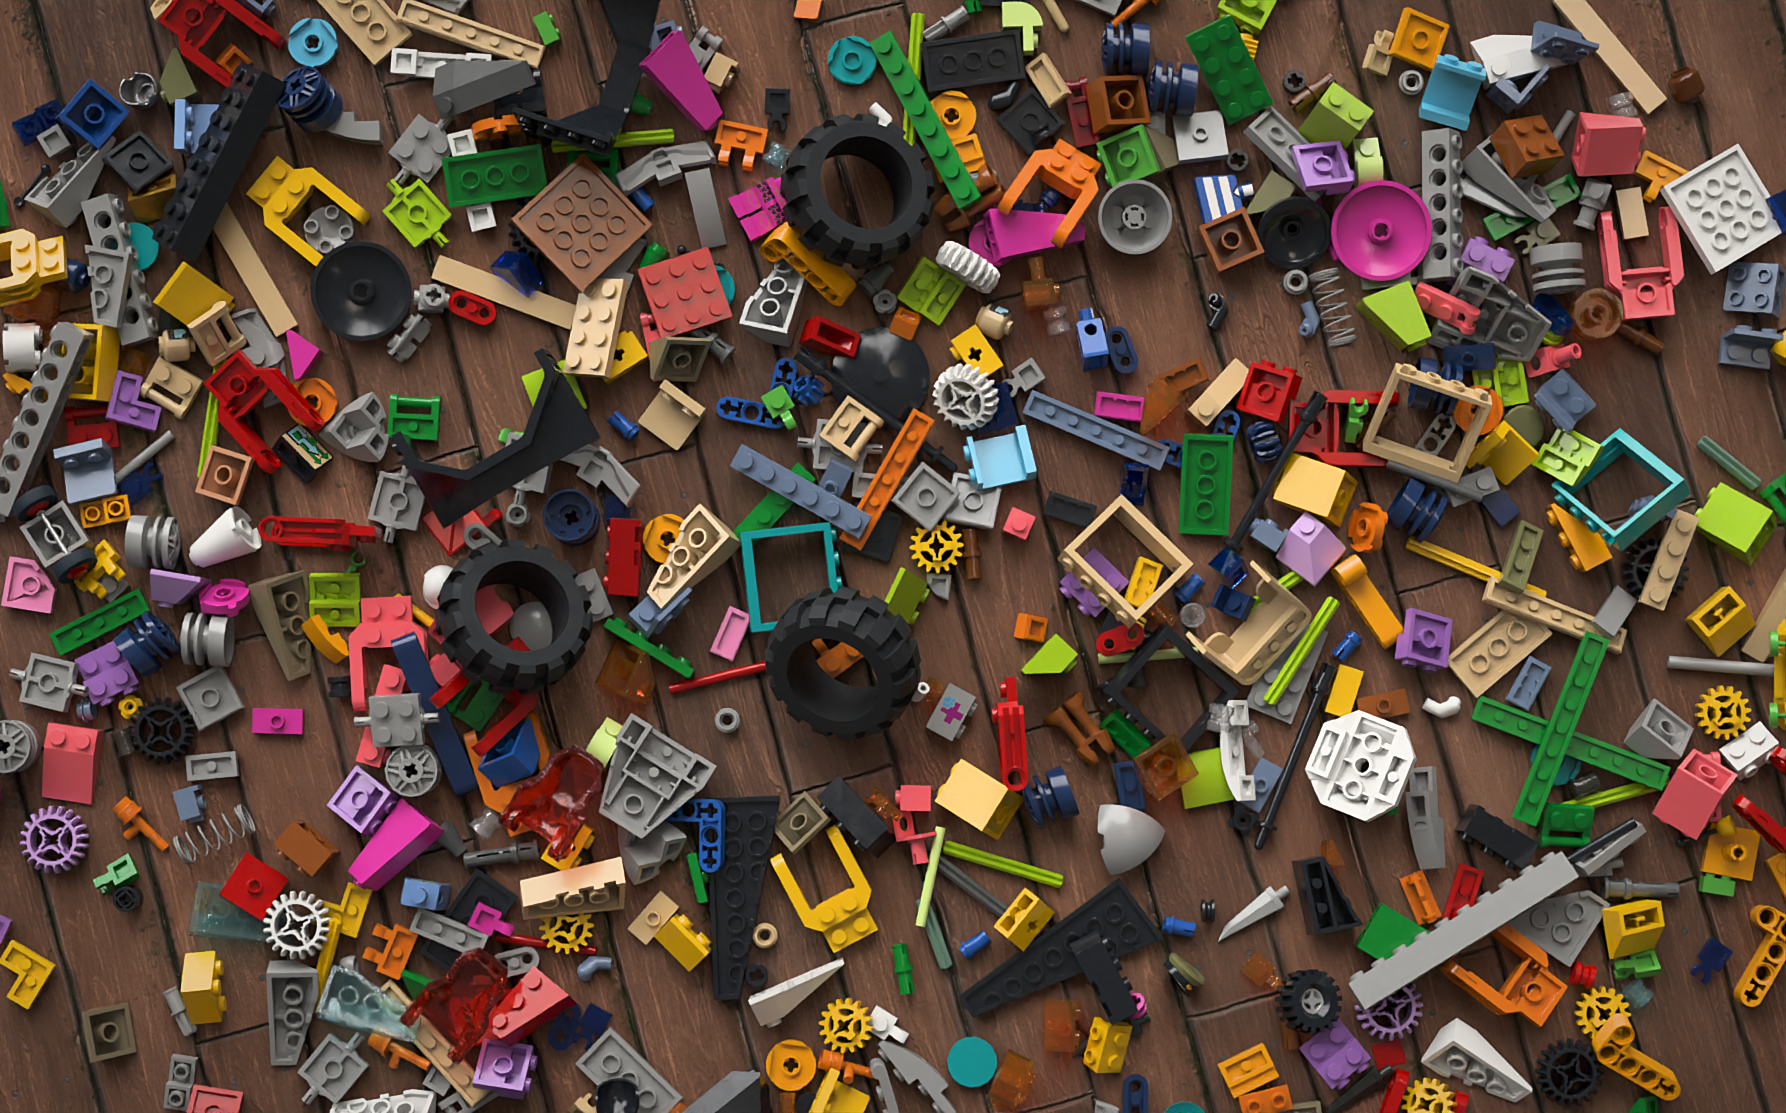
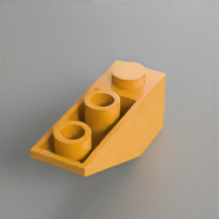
[1546,503,1612,572]

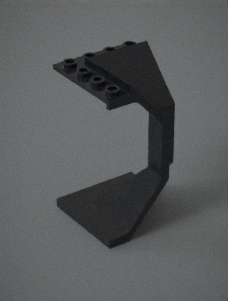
[512,0,661,157]
[391,348,601,529]

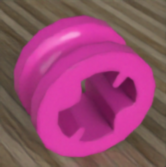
[1129,993,1147,1019]

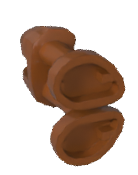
[933,162,1007,231]
[1043,690,1116,767]

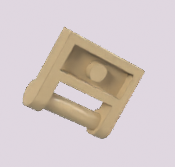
[187,301,247,367]
[139,356,204,420]
[819,395,884,462]

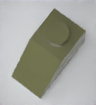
[160,47,202,108]
[1246,170,1297,218]

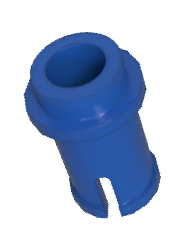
[1039,186,1062,208]
[628,187,655,213]
[607,410,640,441]
[1173,573,1205,605]
[1332,630,1362,662]
[1162,916,1196,938]
[958,930,992,960]

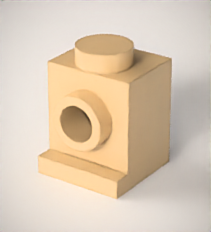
[704,52,739,94]

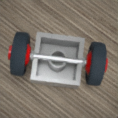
[12,485,98,584]

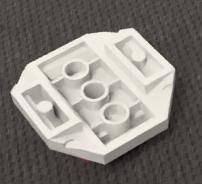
[1305,710,1417,822]

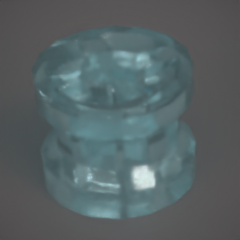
[762,141,791,172]
[1621,978,1654,1010]

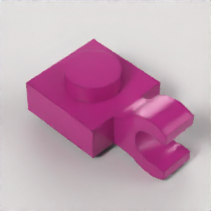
[468,902,514,937]

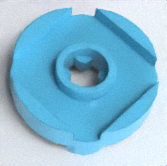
[288,18,339,68]

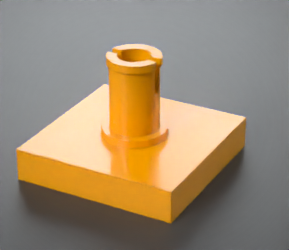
[1700,822,1760,881]

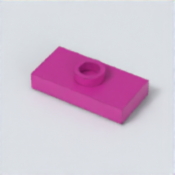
[1094,391,1147,423]
[252,708,304,734]

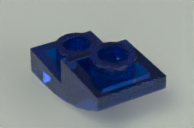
[11,98,63,147]

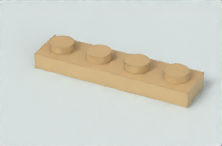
[1638,508,1699,611]

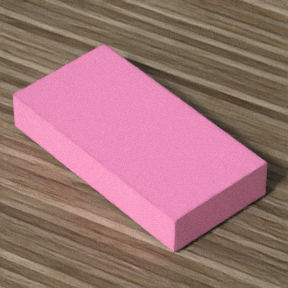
[710,606,749,661]

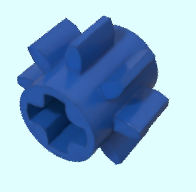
[793,375,824,407]

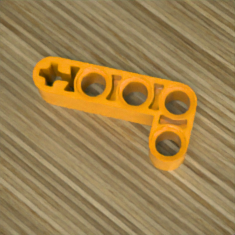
[759,222,856,306]
[1330,554,1404,650]
[1734,905,1786,1007]
[1592,1013,1681,1101]

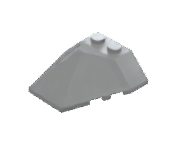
[1427,266,1552,362]
[599,713,717,839]

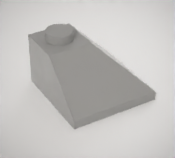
[1623,698,1694,760]

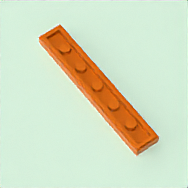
[839,408,935,551]

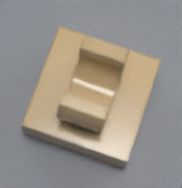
[568,1093,597,1113]

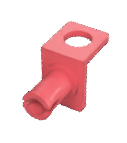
[1523,343,1582,378]
[892,811,937,865]

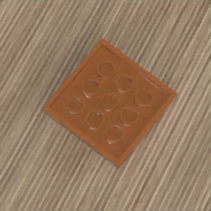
[511,153,653,294]

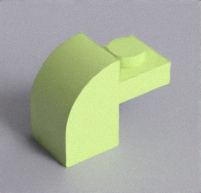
[1001,2,1043,56]
[1352,137,1383,189]
[578,717,623,780]

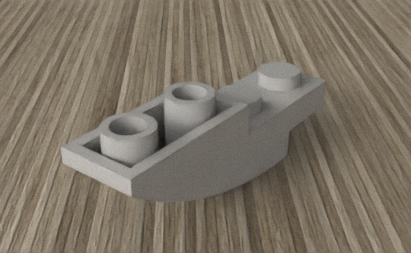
[1406,766,1446,870]
[877,1039,956,1113]

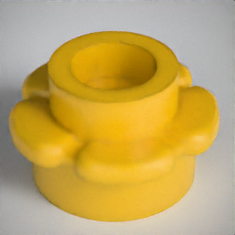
[118,695,143,719]

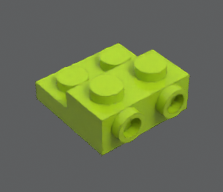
[1215,0,1277,36]

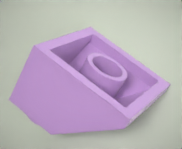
[1276,511,1347,587]
[150,569,211,608]

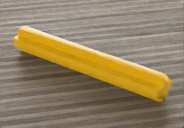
[313,918,343,1013]

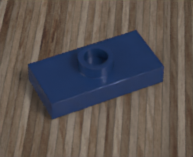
[1443,343,1496,371]
[1113,760,1147,810]

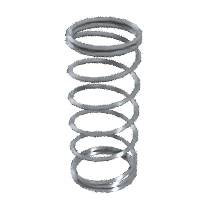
[1308,268,1358,348]
[173,804,255,865]

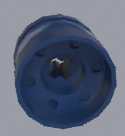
[1101,23,1150,76]
[1147,60,1199,117]
[277,66,343,134]
[1408,356,1463,416]
[1386,477,1448,543]
[542,489,601,546]
[114,611,181,678]
[1021,766,1080,830]

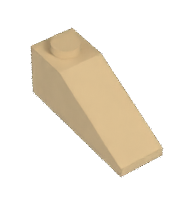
[1185,358,1249,429]

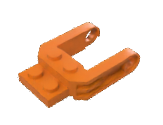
[997,139,1102,249]
[463,710,559,837]
[1440,923,1568,1028]

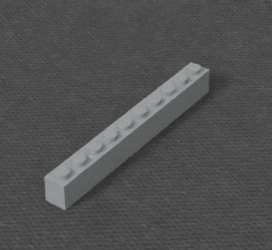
[1347,851,1579,1013]

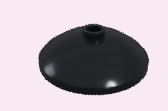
[1257,196,1331,269]

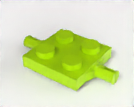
[382,178,453,249]

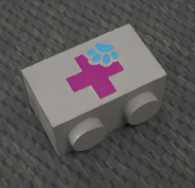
[926,683,978,741]

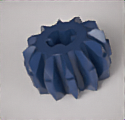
[1247,420,1281,464]

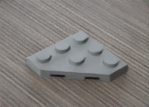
[1508,890,1610,967]

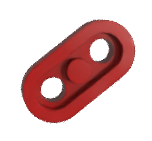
[448,290,497,326]
[1095,623,1145,657]

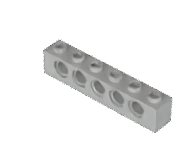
[1422,128,1464,282]
[81,193,159,347]

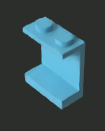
[1419,54,1486,131]
[963,425,1037,491]

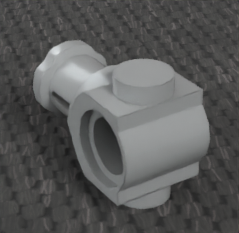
[1573,177,1612,231]
[413,284,449,314]

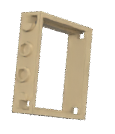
[1363,363,1492,483]
[1057,494,1193,629]

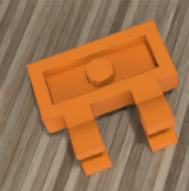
[714,119,768,172]
[811,639,864,679]
[362,923,419,980]

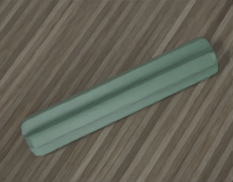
[1697,436,1761,490]
[916,898,953,969]

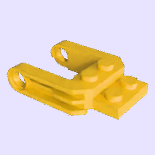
[246,156,372,267]
[0,229,68,307]
[770,824,878,953]

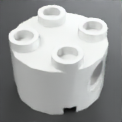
[3,323,44,373]

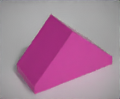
[286,330,324,381]

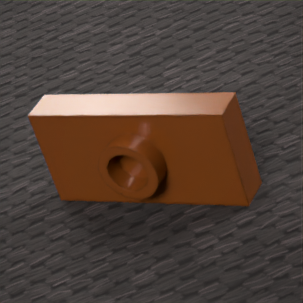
[1154,357,1210,400]
[1355,688,1411,719]

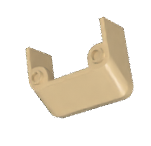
[1186,560,1311,685]

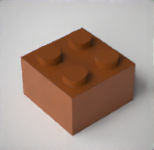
[1086,75,1151,133]
[1489,115,1564,179]
[1196,207,1264,276]
[273,819,340,877]

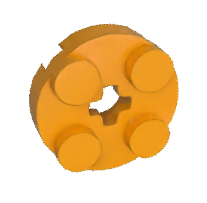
[931,91,976,141]
[643,514,684,564]
[766,1039,816,1091]

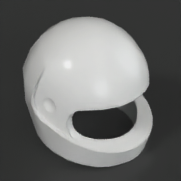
[423,565,454,609]

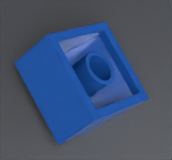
[55,78,130,149]
[478,718,540,788]

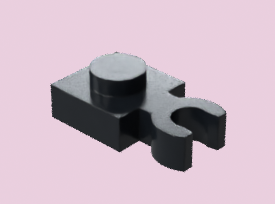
[765,88,791,132]

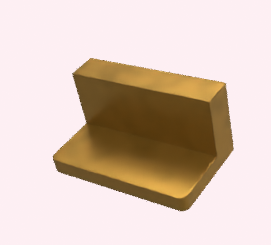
[127,173,178,224]

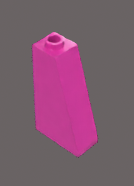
[638,30,723,131]
[983,208,1086,263]
[348,798,445,891]

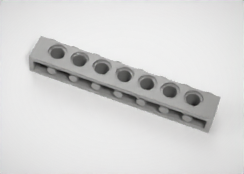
[0,322,94,517]

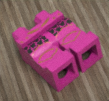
[728,177,787,244]

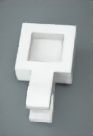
[868,1005,909,1044]

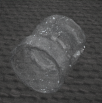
[1608,91,1638,118]
[1042,306,1072,337]
[1178,603,1205,628]
[1206,703,1235,733]
[470,807,505,841]

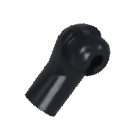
[988,81,1020,111]
[1207,292,1228,331]

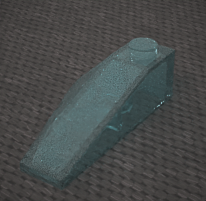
[187,881,295,944]
[316,964,421,1043]

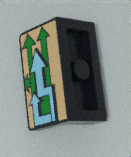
[271,423,333,484]

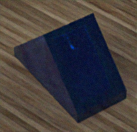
[489,250,544,298]
[1119,463,1149,506]
[1208,547,1249,589]

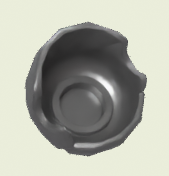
[119,72,161,110]

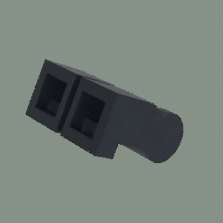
[496,69,548,119]

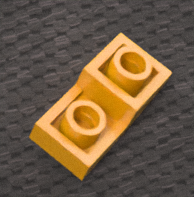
[3,373,48,402]
[79,494,131,529]
[301,614,349,664]

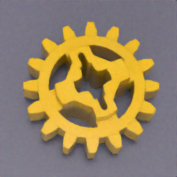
[909,520,964,574]
[1694,685,1751,740]
[539,913,594,955]
[1574,986,1631,1039]
[819,998,874,1053]
[1401,1078,1457,1113]

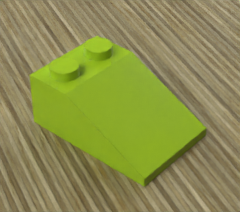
[885,567,930,626]

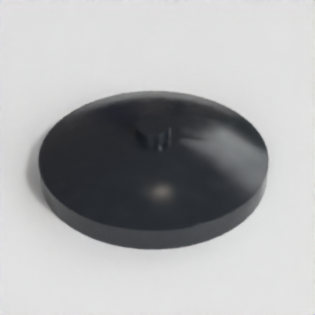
[311,241,412,341]
[831,327,930,427]

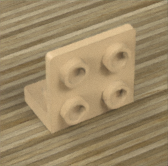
[638,379,707,450]

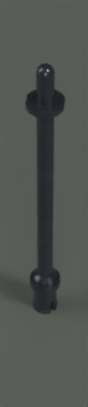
[793,346,958,473]
[1218,390,1328,567]
[1254,662,1337,850]

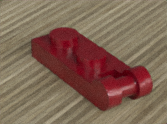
[1064,77,1101,149]

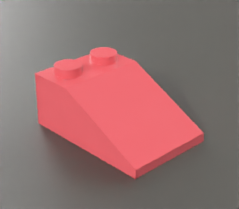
[42,723,105,805]

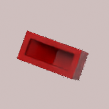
[799,316,861,358]

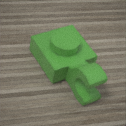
[761,385,797,431]
[1344,397,1368,443]
[1613,949,1661,980]

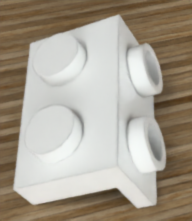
[1719,722,1780,780]

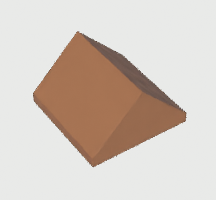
[195,445,254,506]

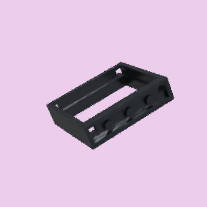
[1103,623,1239,758]

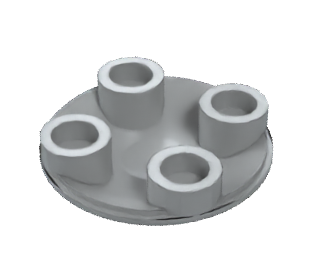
[304,205,354,255]
[510,602,553,651]

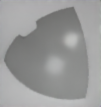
[319,391,389,462]
[1098,804,1165,875]
[618,821,687,885]

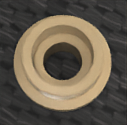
[753,923,778,948]

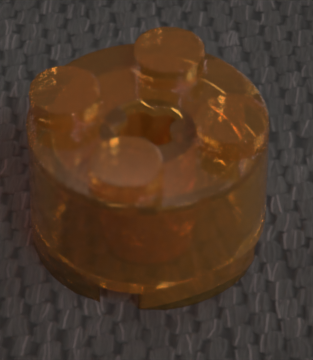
[1568,288,1624,341]

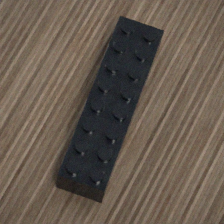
[151,61,287,262]

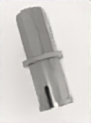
[923,6,970,42]
[162,986,197,1036]

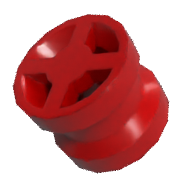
[1569,961,1597,990]

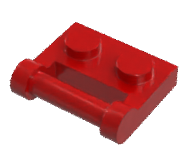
[64,403,121,448]

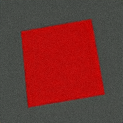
[1371,1038,1406,1070]

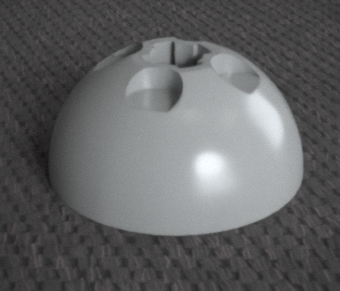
[1098,180,1172,254]

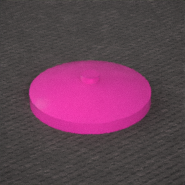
[1331,180,1432,281]

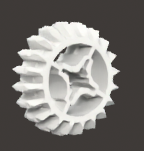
[935,241,1000,293]
[932,364,999,430]
[263,891,332,959]

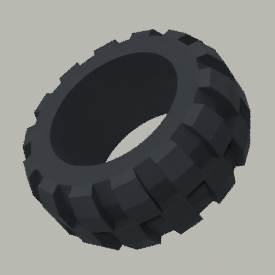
[780,113,935,270]
[435,540,593,695]
[765,587,921,739]

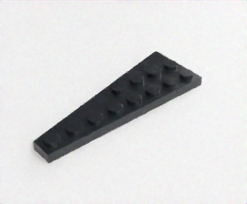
[706,795,781,1000]
[957,878,1163,1018]

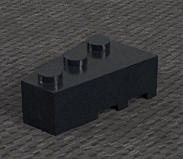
[817,776,896,858]
[1455,804,1539,871]
[1291,856,1363,936]
[1070,930,1139,1025]

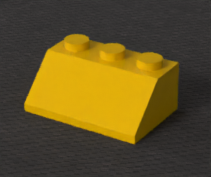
[57,323,120,402]

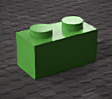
[532,11,562,48]
[1698,873,1736,897]

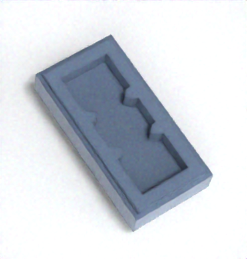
[819,459,854,498]
[1505,656,1552,712]
[1236,757,1283,813]

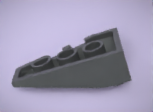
[432,60,536,120]

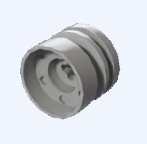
[1529,242,1586,295]
[125,515,181,569]
[180,613,235,667]
[0,720,42,773]
[385,745,444,797]

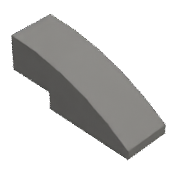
[323,112,384,145]
[685,168,727,249]

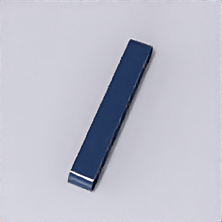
[391,631,480,798]

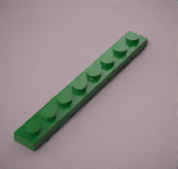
[869,30,983,211]
[1511,631,1610,827]
[1470,695,1671,791]

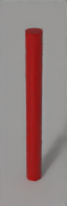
[668,661,766,694]
[496,932,597,956]

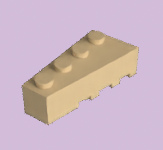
[520,857,625,920]

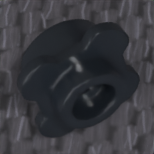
[1228,805,1258,835]

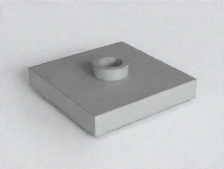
[1172,110,1229,164]
[891,462,961,532]
[944,472,1002,531]
[176,666,245,731]

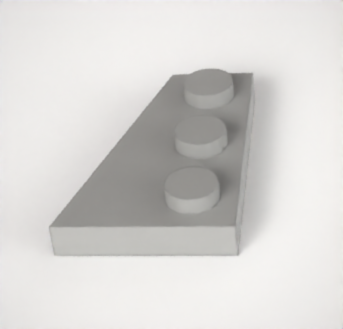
[84,244,134,328]

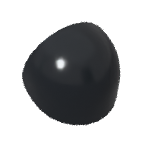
[595,1078,639,1113]

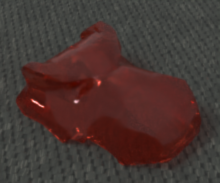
[498,745,604,862]
[398,947,508,1065]

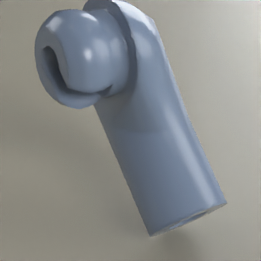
[1299,300,1320,338]
[577,956,612,981]

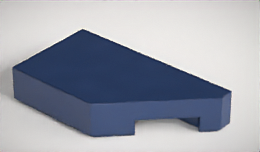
[1480,491,1521,527]

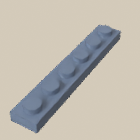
[1022,390,1170,471]
[730,444,873,538]

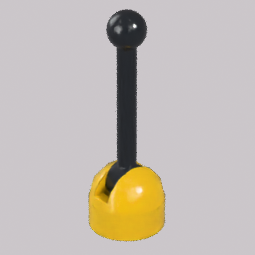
[1675,815,1737,848]

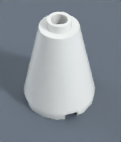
[189,506,262,568]

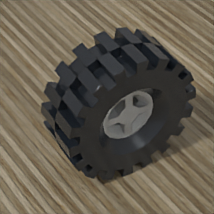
[1275,969,1342,1033]

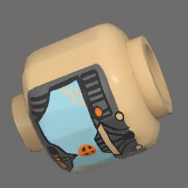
[975,303,1014,340]
[158,329,196,362]

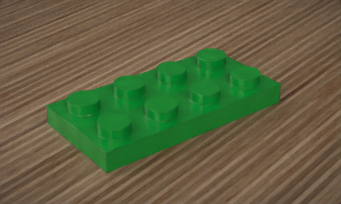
[1185,14,1274,125]
[441,144,547,208]
[1178,433,1234,536]

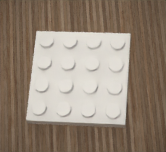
[1659,144,1786,275]

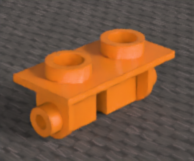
[1399,870,1442,925]
[1238,1084,1293,1113]

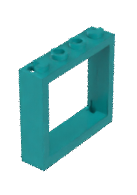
[1552,428,1691,551]
[739,522,842,632]

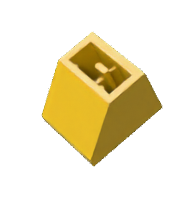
[1684,586,1756,657]
[1601,899,1665,959]
[654,914,712,972]

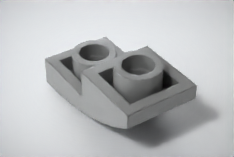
[163,1054,198,1111]

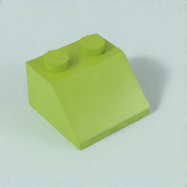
[1020,634,1078,675]

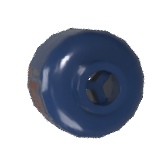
[53,258,90,293]

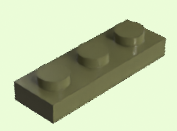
[1498,520,1544,595]

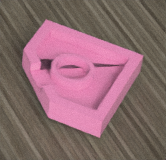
[1,556,57,614]

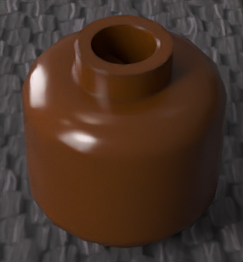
[1668,66,1705,105]

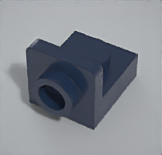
[1211,584,1256,622]

